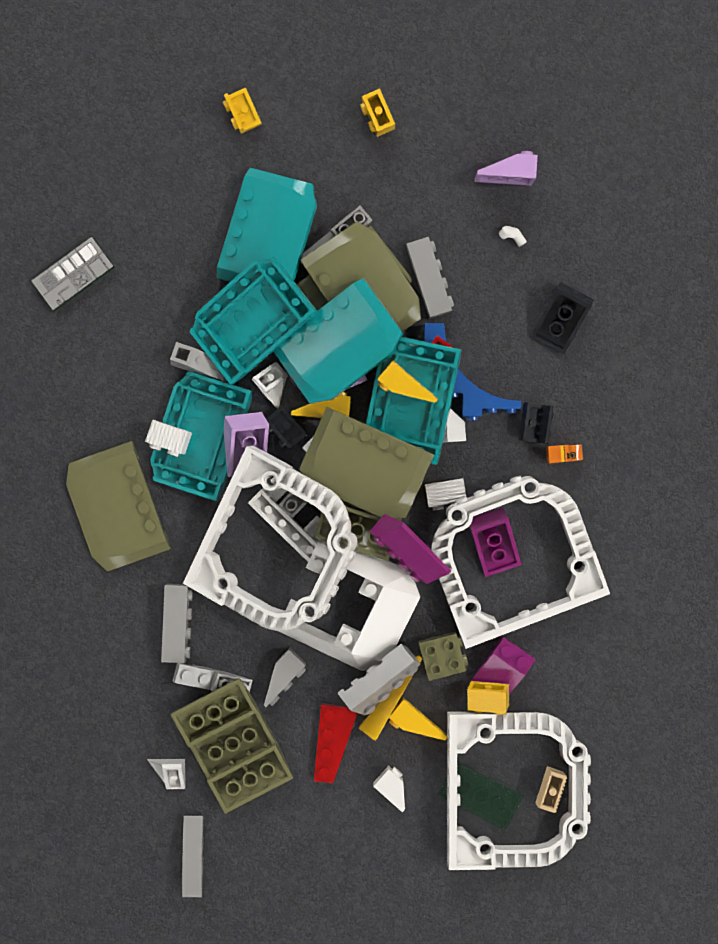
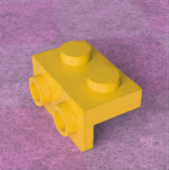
[222,88,262,134]

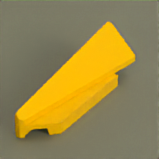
[359,655,423,741]

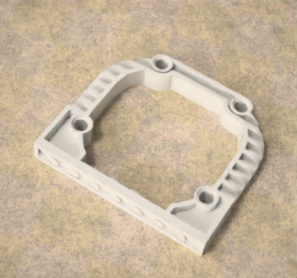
[183,446,357,631]
[431,476,610,649]
[447,711,591,870]

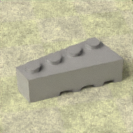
[338,644,421,715]

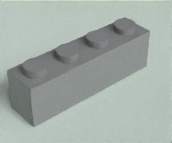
[406,237,454,319]
[161,584,193,663]

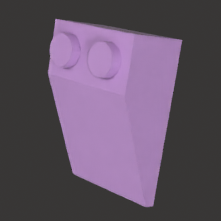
[475,151,538,186]
[224,412,269,477]

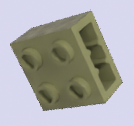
[418,632,468,681]

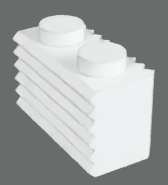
[145,420,192,457]
[425,478,466,510]

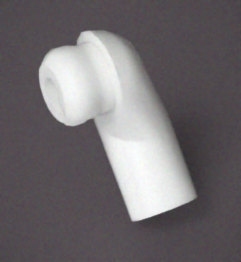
[499,226,527,247]

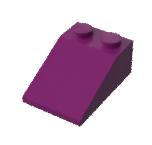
[469,507,522,577]
[470,636,536,694]

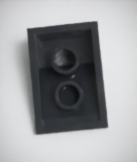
[530,282,594,354]

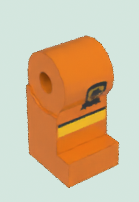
[546,445,583,464]

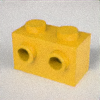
[360,89,395,137]
[467,681,509,715]

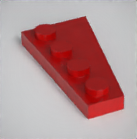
[314,704,357,783]

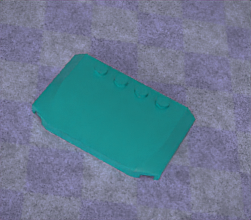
[217,168,317,282]
[190,257,317,385]
[273,279,404,404]
[366,337,462,465]
[150,371,253,501]

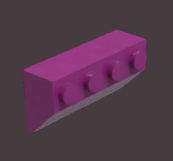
[370,514,451,584]

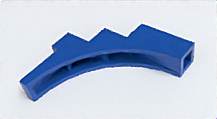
[424,323,521,421]

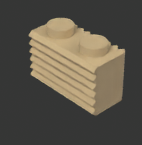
[535,766,568,813]

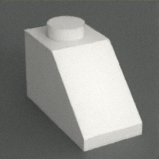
[373,765,405,812]

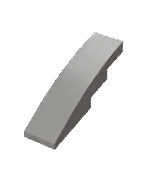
[182,816,204,897]

